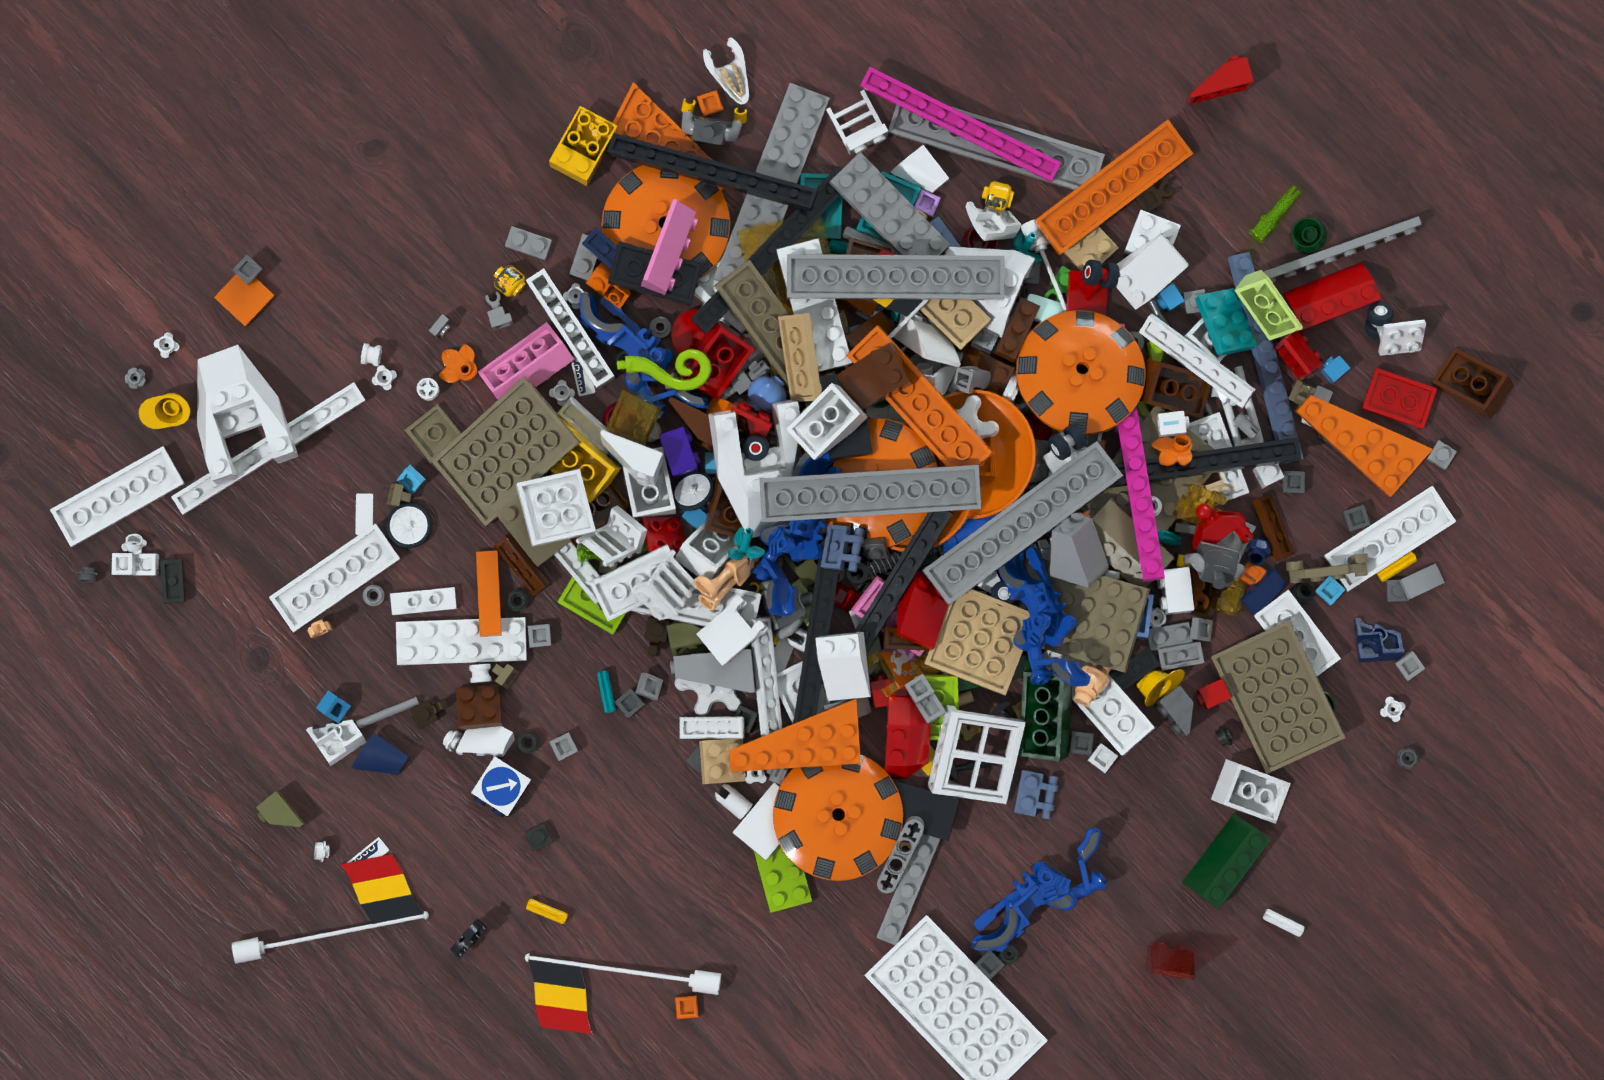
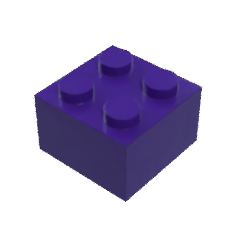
[659,427,701,480]

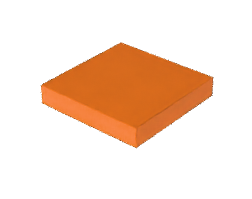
[214,274,275,327]

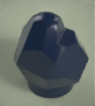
[1245,536,1271,565]

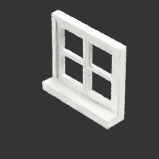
[927,705,1026,804]

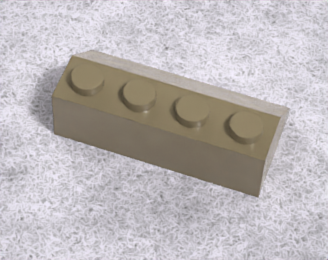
[1092,498,1174,588]

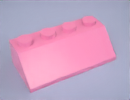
[641,199,698,295]
[478,322,574,400]

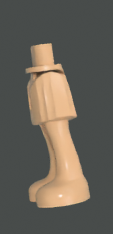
[694,553,760,610]
[1073,662,1111,707]

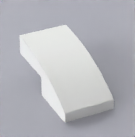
[112,553,159,576]

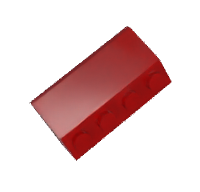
[1283,262,1381,333]

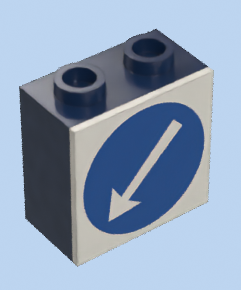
[471,756,532,818]

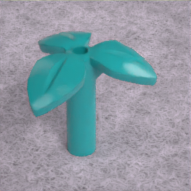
[1011,232,1043,264]
[728,527,765,560]

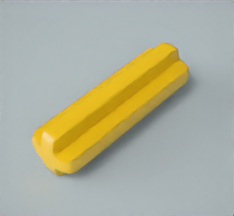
[1377,551,1417,582]
[526,899,568,924]

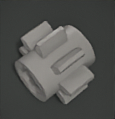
[746,360,772,381]
[766,768,791,785]

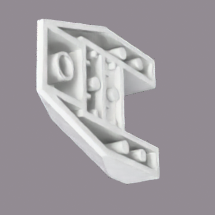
[197,345,299,486]
[708,399,802,538]

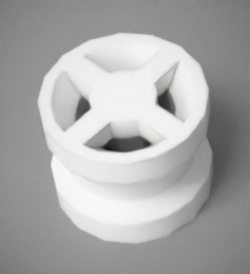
[361,343,382,367]
[417,378,440,401]
[469,664,492,683]

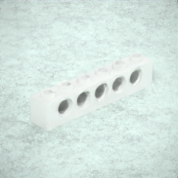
[526,268,615,390]

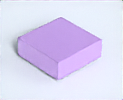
[914,189,941,218]

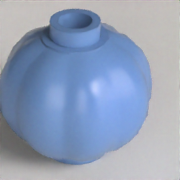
[748,375,787,414]

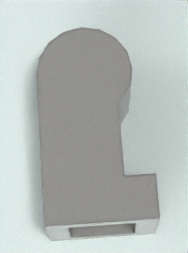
[952,366,991,394]

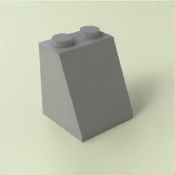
[1050,513,1109,588]

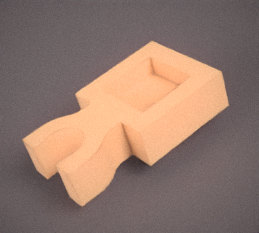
[307,619,333,639]

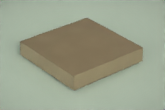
[404,404,461,464]

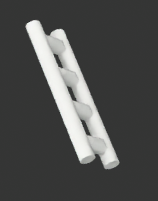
[1222,366,1264,447]

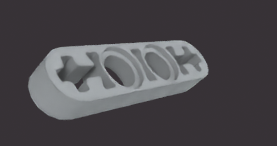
[877,816,925,894]

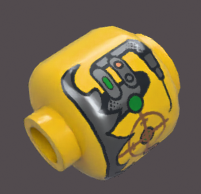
[982,181,1014,211]
[494,265,526,297]

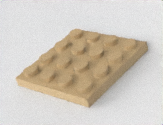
[924,589,1030,696]

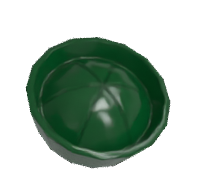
[1290,217,1327,253]

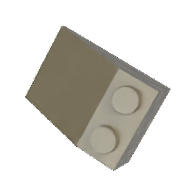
[495,495,571,567]

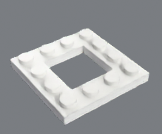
[1176,412,1250,520]

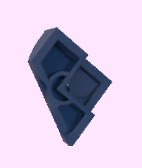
[1354,618,1404,662]
[351,732,410,775]

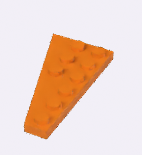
[613,82,724,192]
[1295,395,1433,497]
[729,698,861,772]

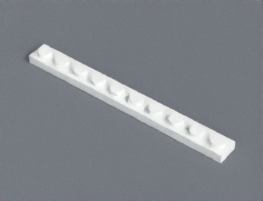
[171,382,366,515]

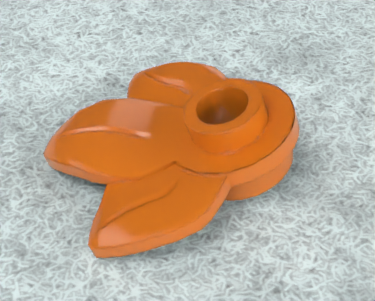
[439,344,477,383]
[1152,434,1193,466]

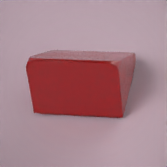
[834,582,860,613]

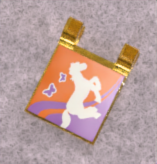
[867,649,926,697]

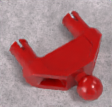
[1192,504,1254,553]

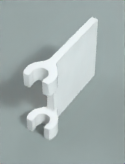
[697,595,769,667]

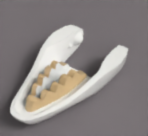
[703,37,749,104]

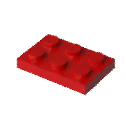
[1361,368,1437,430]

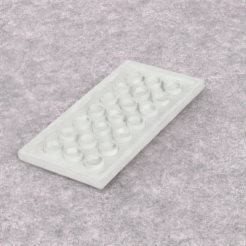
[864,915,1048,1080]

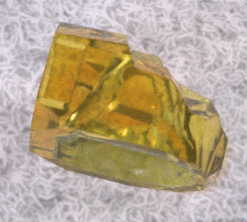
[1216,581,1245,616]

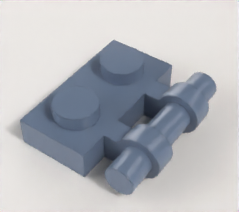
[821,524,865,572]
[1014,770,1059,820]

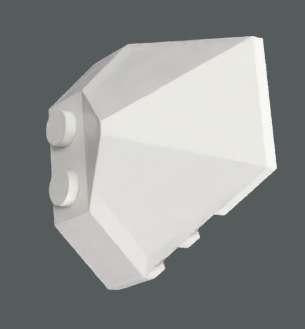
[944,247,1035,338]

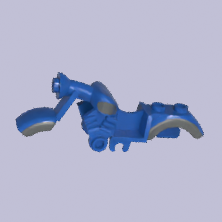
[579,293,709,422]
[752,451,843,617]
[998,547,1090,686]
[971,828,1108,952]

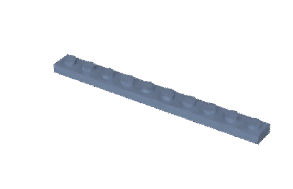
[1228,252,1304,465]

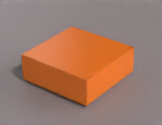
[697,90,724,117]
[1239,561,1267,586]
[675,995,699,1019]

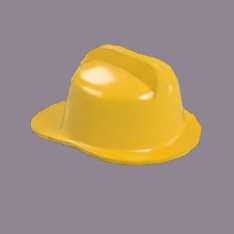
[139,393,190,429]
[1137,669,1185,707]

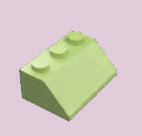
[1234,270,1303,341]

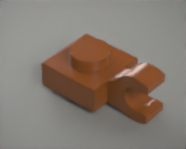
[1190,569,1209,609]

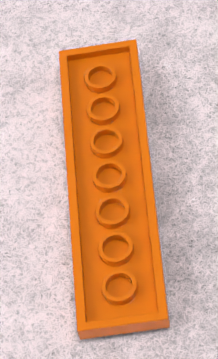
[1034,120,1193,255]
[846,325,994,467]

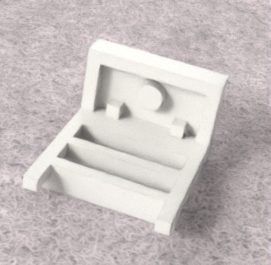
[826,90,888,155]
[576,505,647,567]
[631,550,697,620]

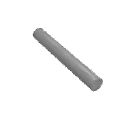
[356,697,419,729]

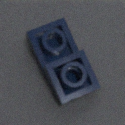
[1240,569,1286,615]

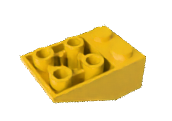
[549,106,618,187]

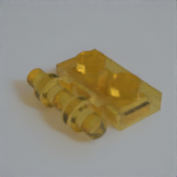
[1173,483,1227,525]

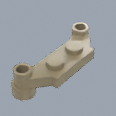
[1286,553,1369,583]

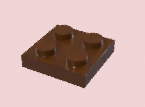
[456,684,502,730]

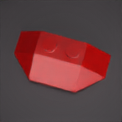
[884,695,931,779]

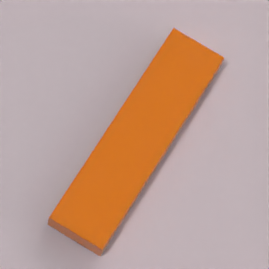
[476,550,502,637]

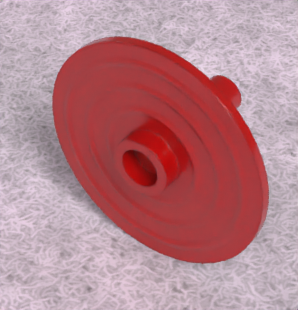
[671,309,705,360]

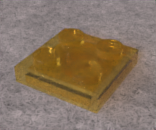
[606,390,661,446]

